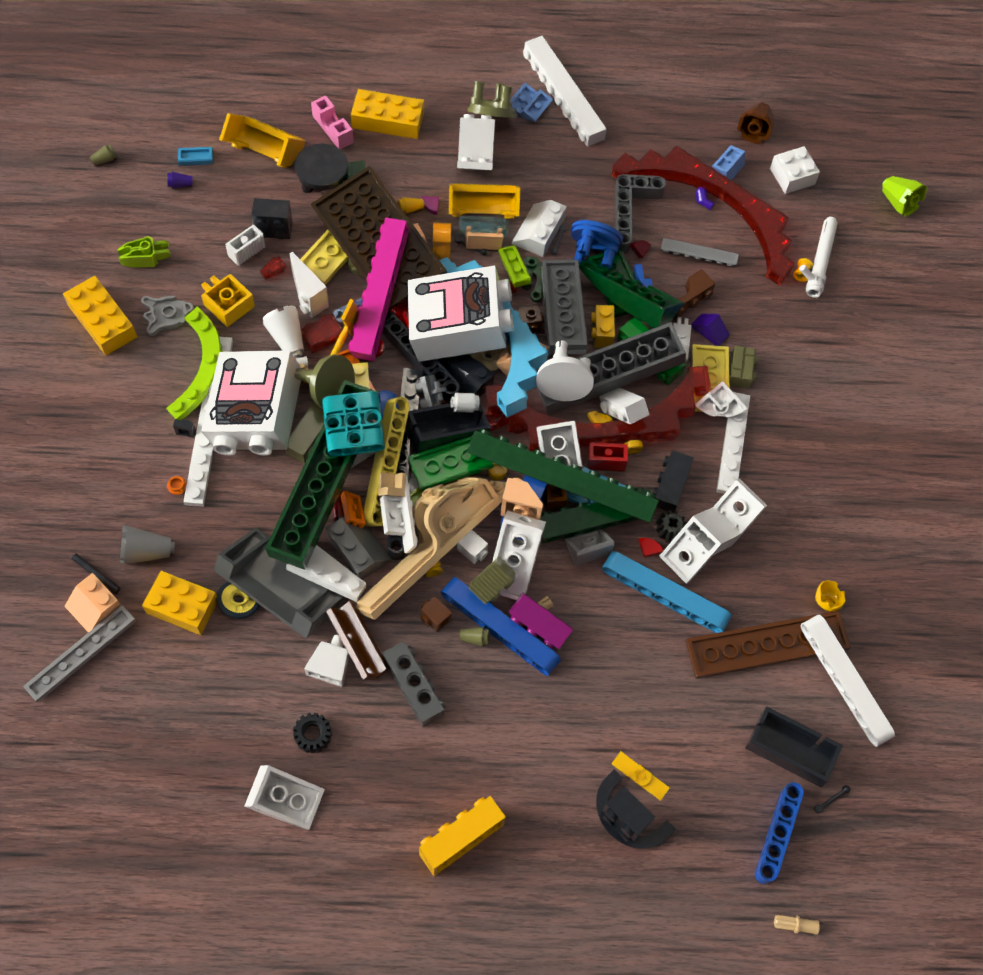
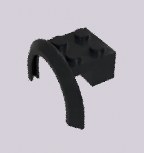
[596,769,676,849]

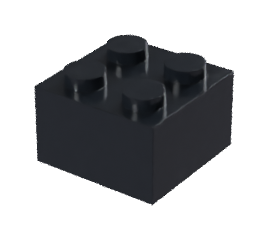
[251,198,293,239]

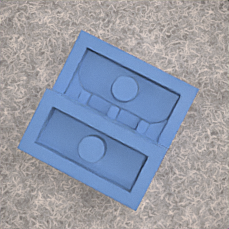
[511,83,553,122]

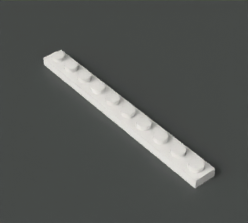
[183,337,233,507]

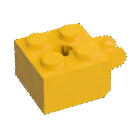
[201,274,255,327]

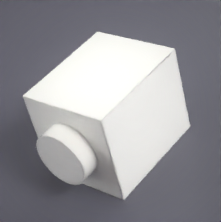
[457,530,488,564]

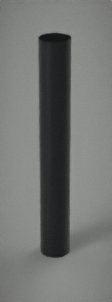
[71,553,121,594]

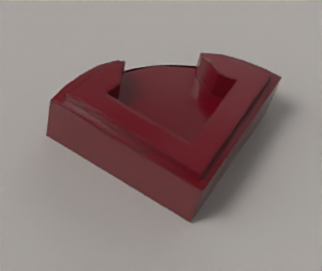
[630,240,651,258]

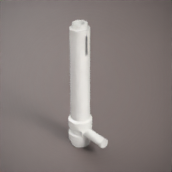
[799,217,838,298]

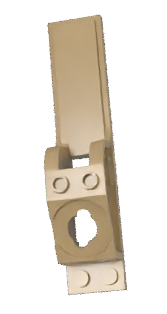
[355,476,507,620]

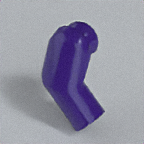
[695,187,715,210]

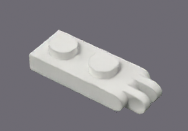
[673,317,691,362]

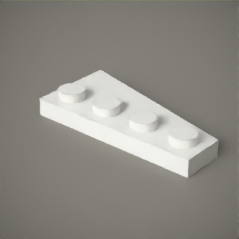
[286,545,366,602]

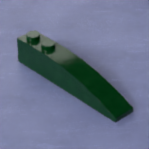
[578,260,684,328]

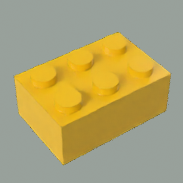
[142,571,217,635]

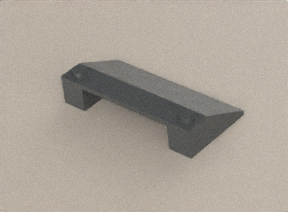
[214,527,345,639]

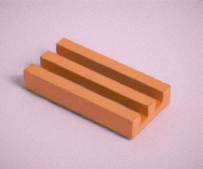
[341,490,366,529]

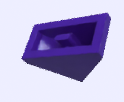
[691,314,730,346]

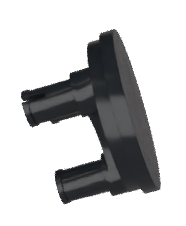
[295,143,348,193]

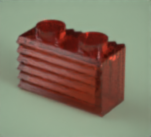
[301,314,343,353]

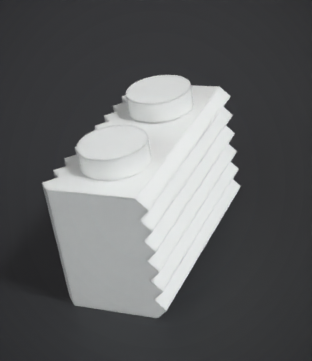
[225,225,265,266]

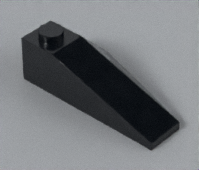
[437,354,495,397]

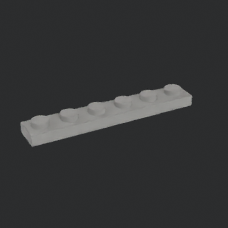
[23,605,136,703]

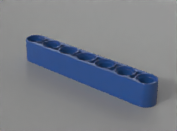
[440,577,561,676]

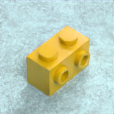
[591,305,615,348]

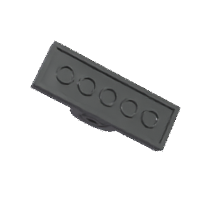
[541,260,587,354]

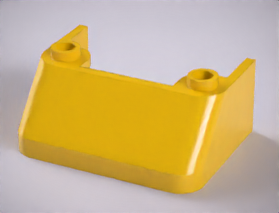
[219,113,306,168]
[449,184,520,218]

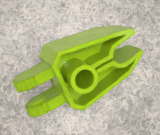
[118,236,171,268]

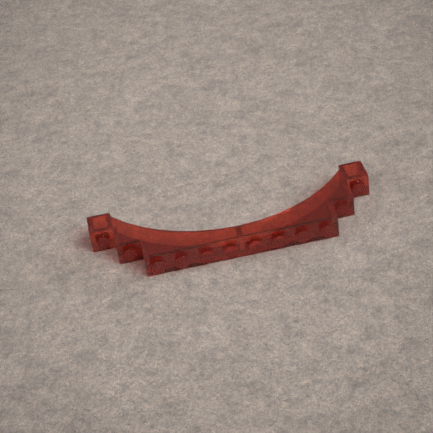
[611,145,795,286]
[486,366,711,451]

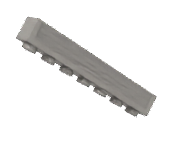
[661,238,739,266]

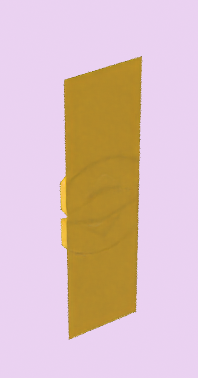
[611,751,669,801]

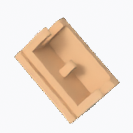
[465,226,503,250]

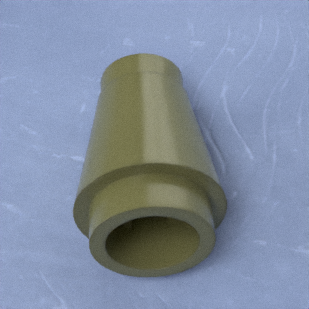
[90,144,117,166]
[460,627,490,647]

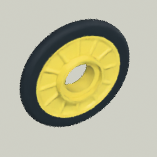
[216,582,260,619]

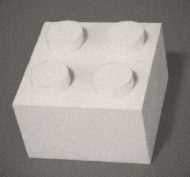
[770,146,820,194]

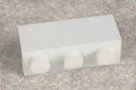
[599,388,649,424]

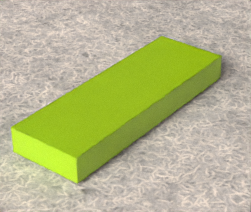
[498,245,531,288]

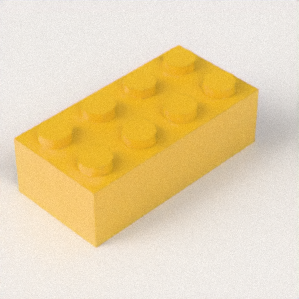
[351,89,424,139]
[63,276,137,356]
[419,796,506,876]

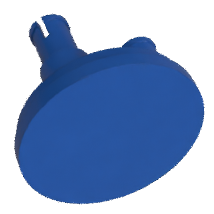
[571,220,623,268]

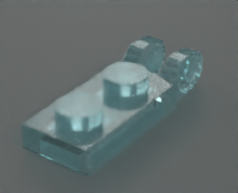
[459,216,507,236]

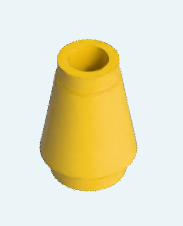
[397,197,424,214]

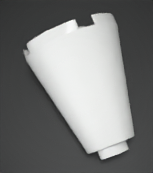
[263,306,304,358]

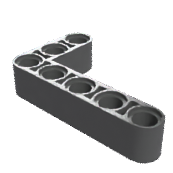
[614,174,666,254]

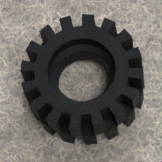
[293,712,332,753]

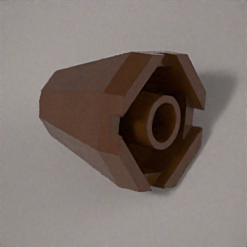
[737,102,774,144]

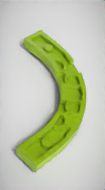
[166,306,223,420]

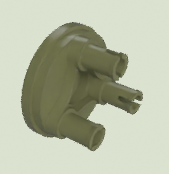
[467,81,518,118]
[295,354,355,409]

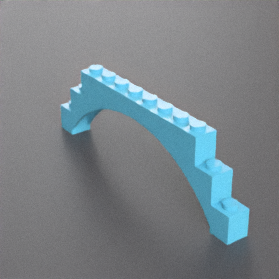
[440,257,548,417]

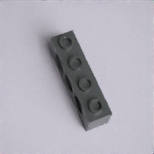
[382,641,446,728]

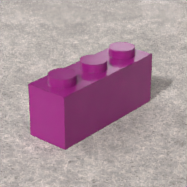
[509,592,573,649]

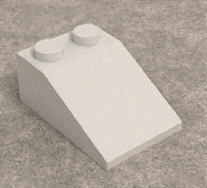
[290,252,329,318]
[244,765,325,830]

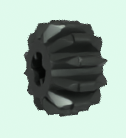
[655,510,688,543]

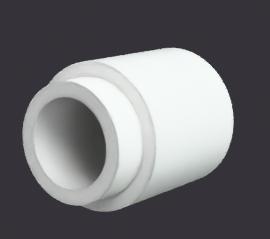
[451,393,480,413]

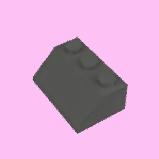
[325,516,392,580]

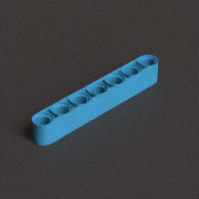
[602,551,732,633]

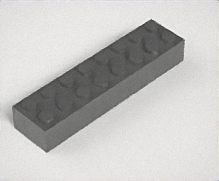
[536,322,686,415]

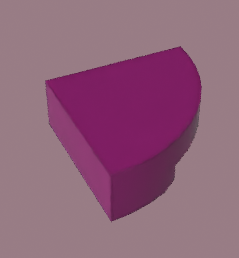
[422,196,439,215]

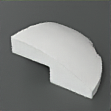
[695,381,748,418]

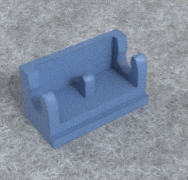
[712,145,745,186]

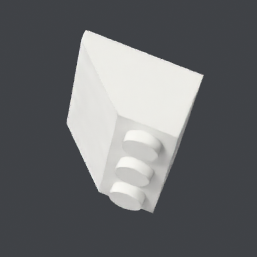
[512,200,567,257]

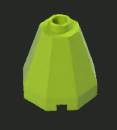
[882,176,927,217]

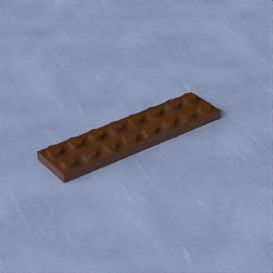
[685,610,851,679]

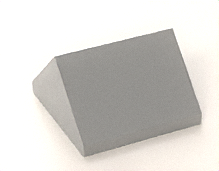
[565,529,614,566]

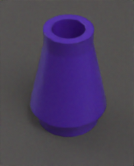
[167,171,192,189]

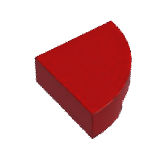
[638,538,663,558]

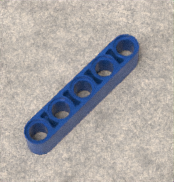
[755,782,804,885]

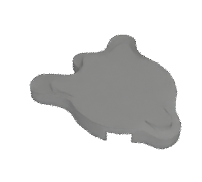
[141,296,194,336]

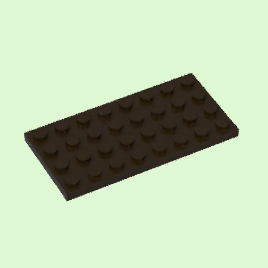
[311,166,447,311]

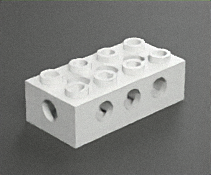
[492,511,546,600]

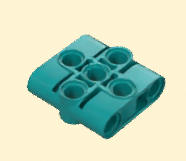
[322,391,385,457]

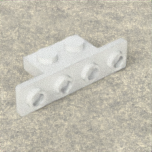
[380,475,418,554]

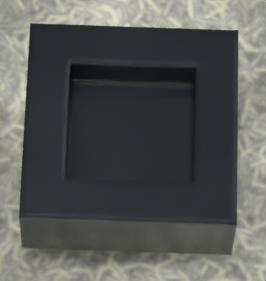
[173,419,196,438]

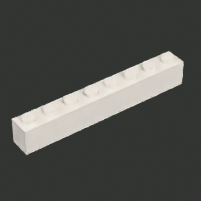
[523,36,606,147]

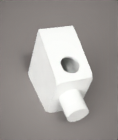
[305,635,349,687]

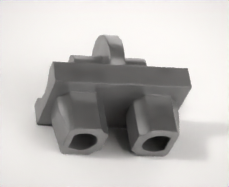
[415,375,447,409]

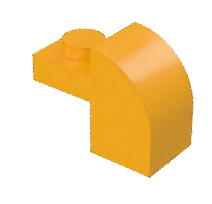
[433,223,451,260]

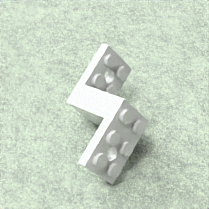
[457,114,495,170]
[659,479,767,584]

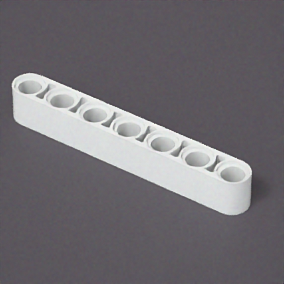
[801,615,895,747]

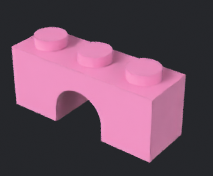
[311,95,354,149]

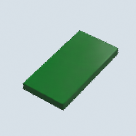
[408,436,494,491]

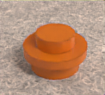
[167,476,187,495]

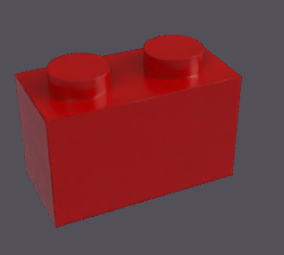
[587,442,628,471]

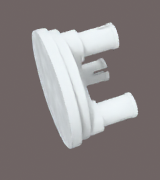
[536,341,594,401]

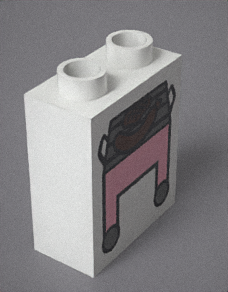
[408,266,514,362]
[201,351,301,455]

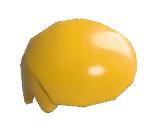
[815,580,846,612]

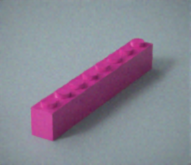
[348,218,409,361]

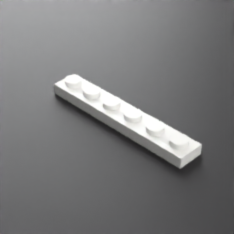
[716,392,750,494]

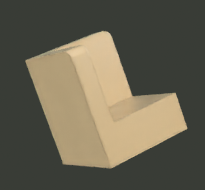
[378,472,406,497]

